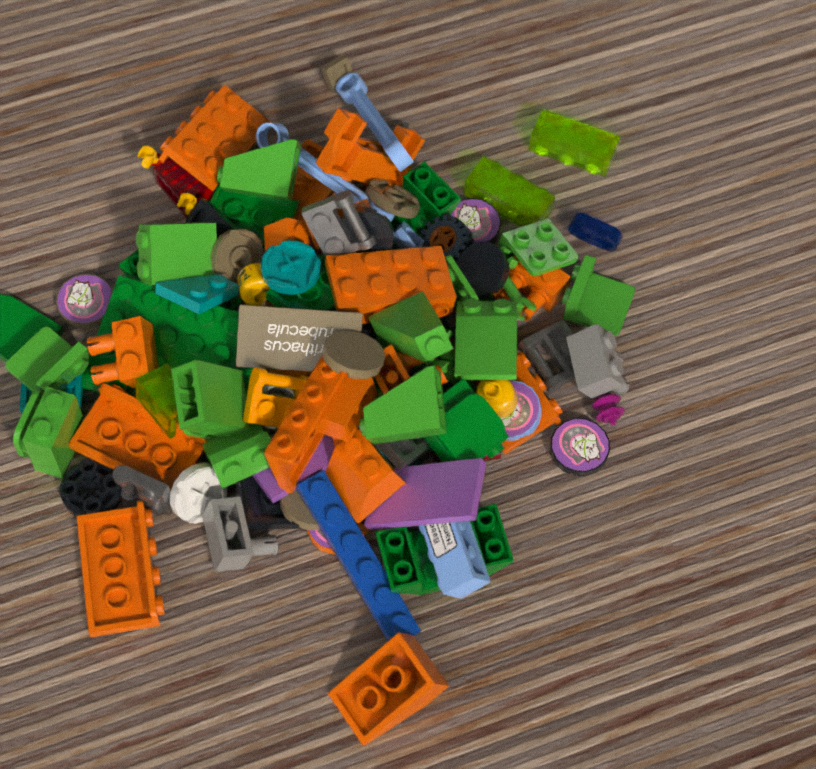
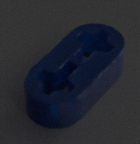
[568,213,623,252]

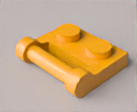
[242,367,309,428]

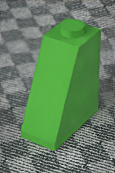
[217,139,301,201]
[368,291,453,362]
[360,366,447,444]

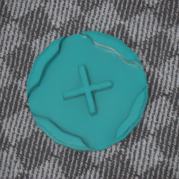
[261,240,321,295]

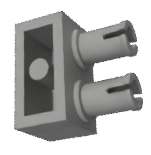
[566,324,629,399]
[202,496,278,572]

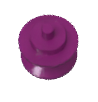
[592,393,625,426]

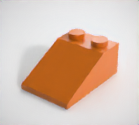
[328,632,449,746]

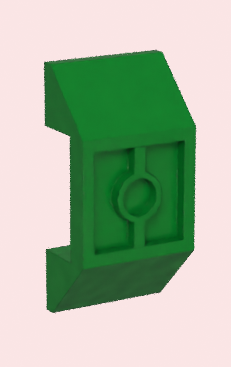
[390,161,461,250]
[376,503,514,595]

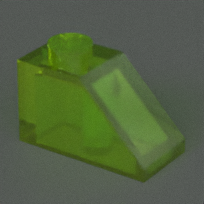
[136,363,179,439]

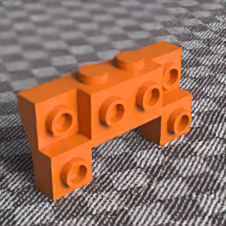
[315,108,425,188]

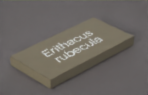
[236,305,363,372]

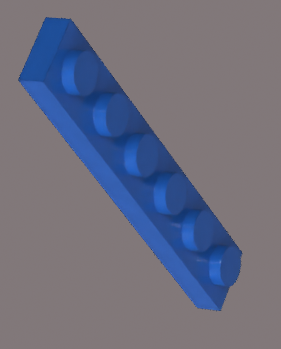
[296,470,421,641]

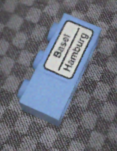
[418,521,491,599]

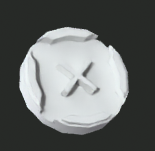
[170,463,227,524]

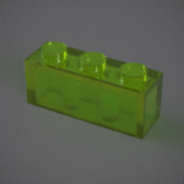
[529,109,620,177]
[464,157,555,227]

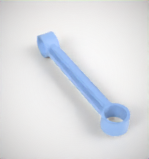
[336,73,414,172]
[256,123,395,222]

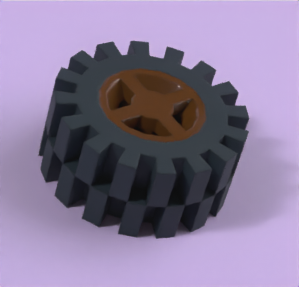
[420,215,474,262]

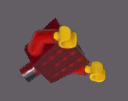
[137,145,215,219]

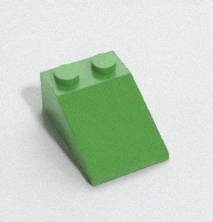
[455,299,517,380]

